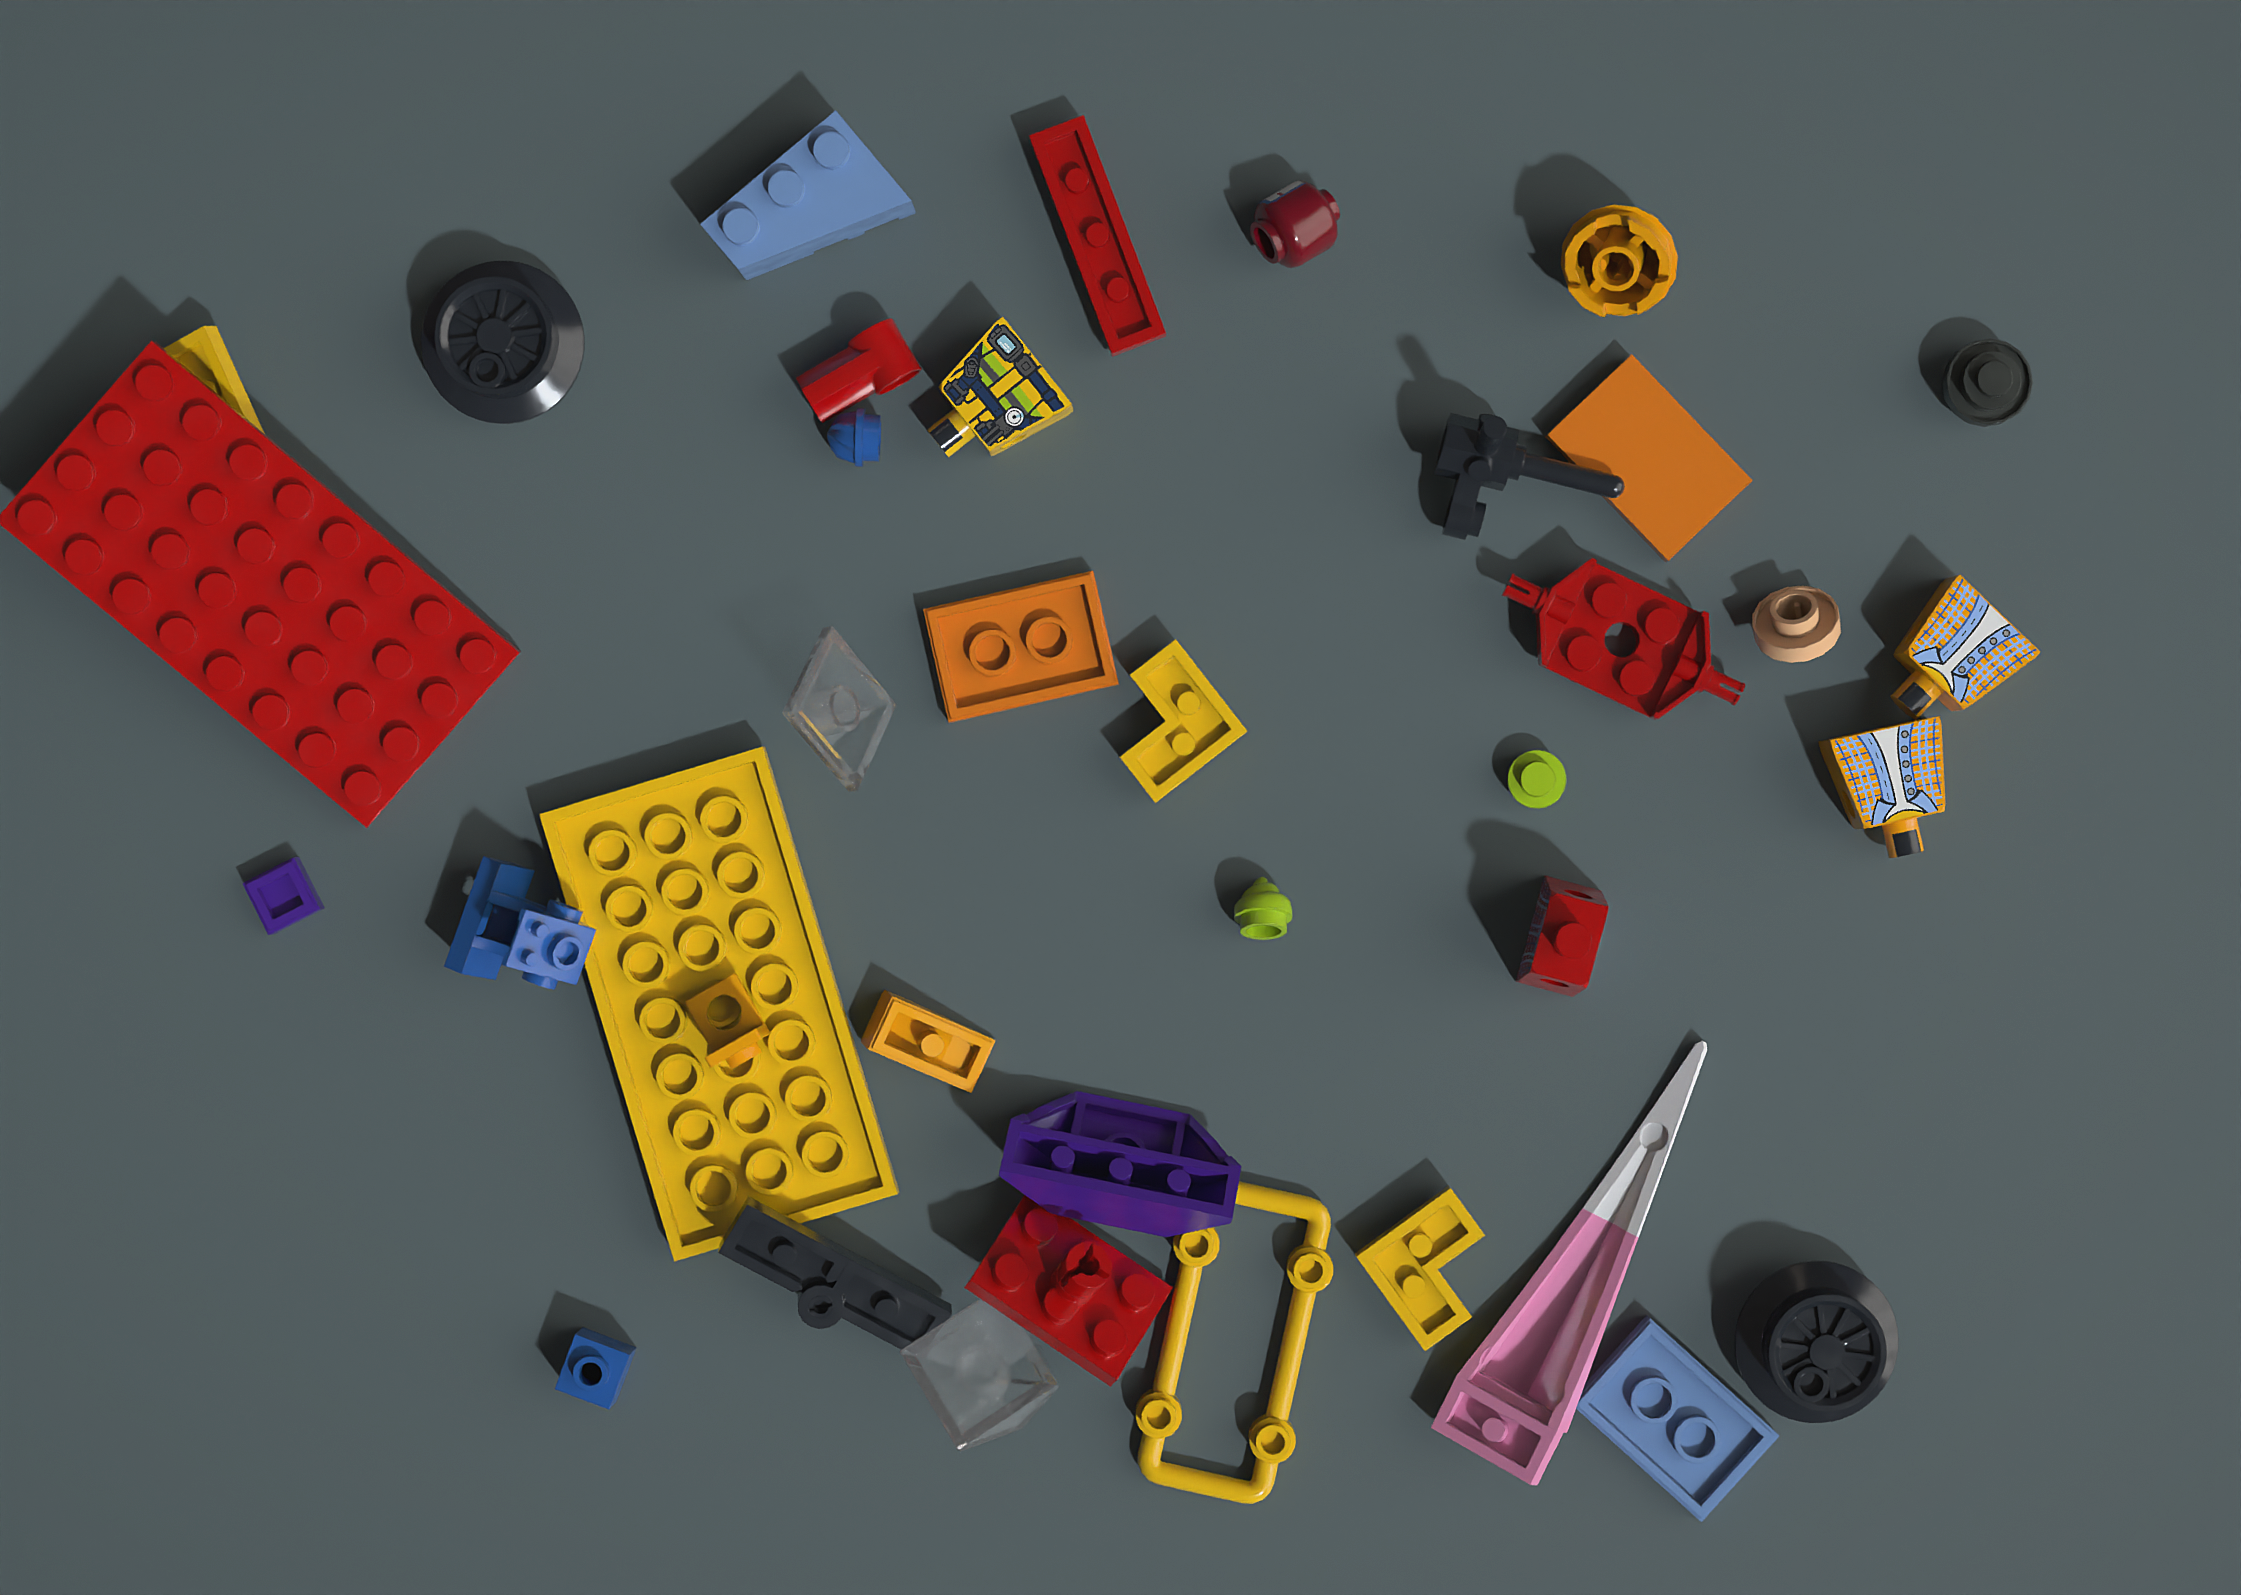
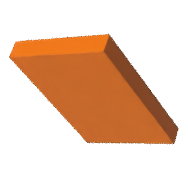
[1545,354,1753,562]
[923,571,1119,723]

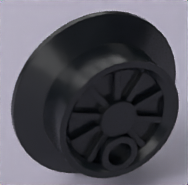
[421,261,585,424]
[1735,1260,1899,1423]

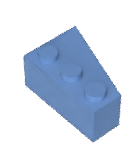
[700,110,916,280]

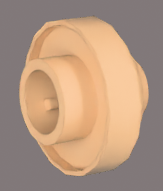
[1752,586,1841,663]

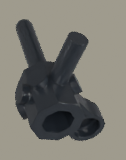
[1434,413,1625,540]

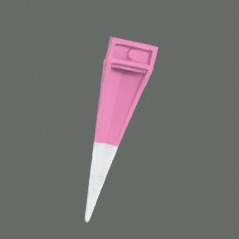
[1431,1041,1707,1485]

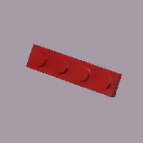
[1029,115,1166,357]

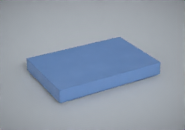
[1576,1315,1779,1522]

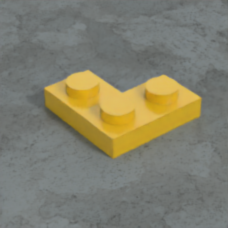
[1120,639,1247,803]
[1355,1185,1485,1351]

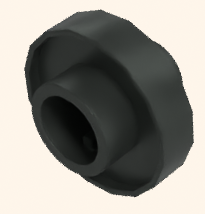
[1942,338,2033,427]

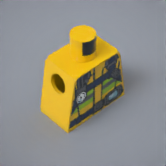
[927,317,1073,458]

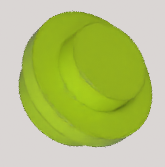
[1507,750,1566,808]

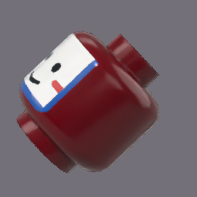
[1250,180,1340,268]

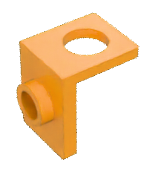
[685,973,771,1069]

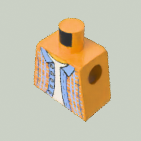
[1890,574,2040,720]
[1818,716,1945,858]

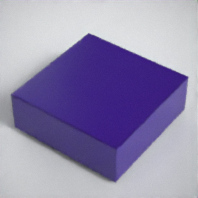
[242,857,325,935]

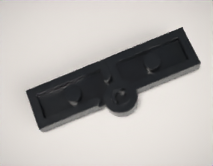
[718,1196,952,1361]

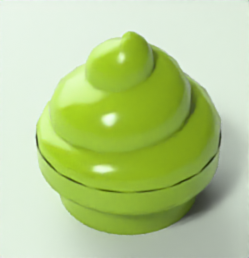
[1234,877,1292,940]

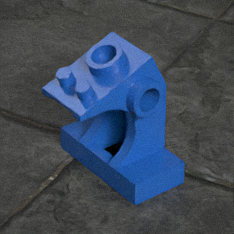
[444,856,596,990]

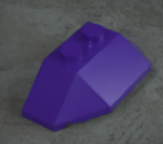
[998,1091,1242,1237]

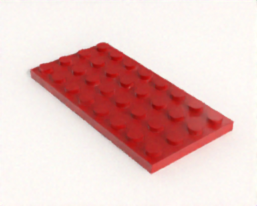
[0,341,521,828]

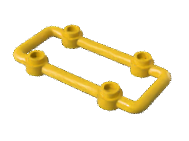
[1136,1181,1333,1504]

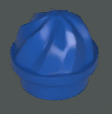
[827,408,881,467]

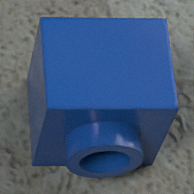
[555,1327,637,1410]

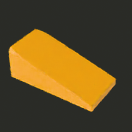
[861,990,996,1093]

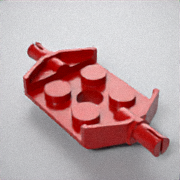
[1501,558,1745,720]

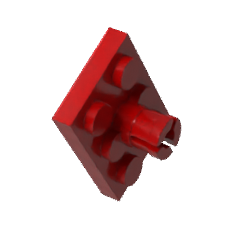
[964,1195,1173,1387]

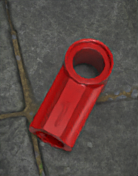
[796,318,922,423]

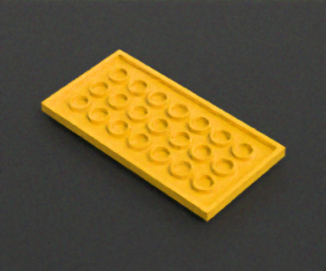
[539,746,899,1262]

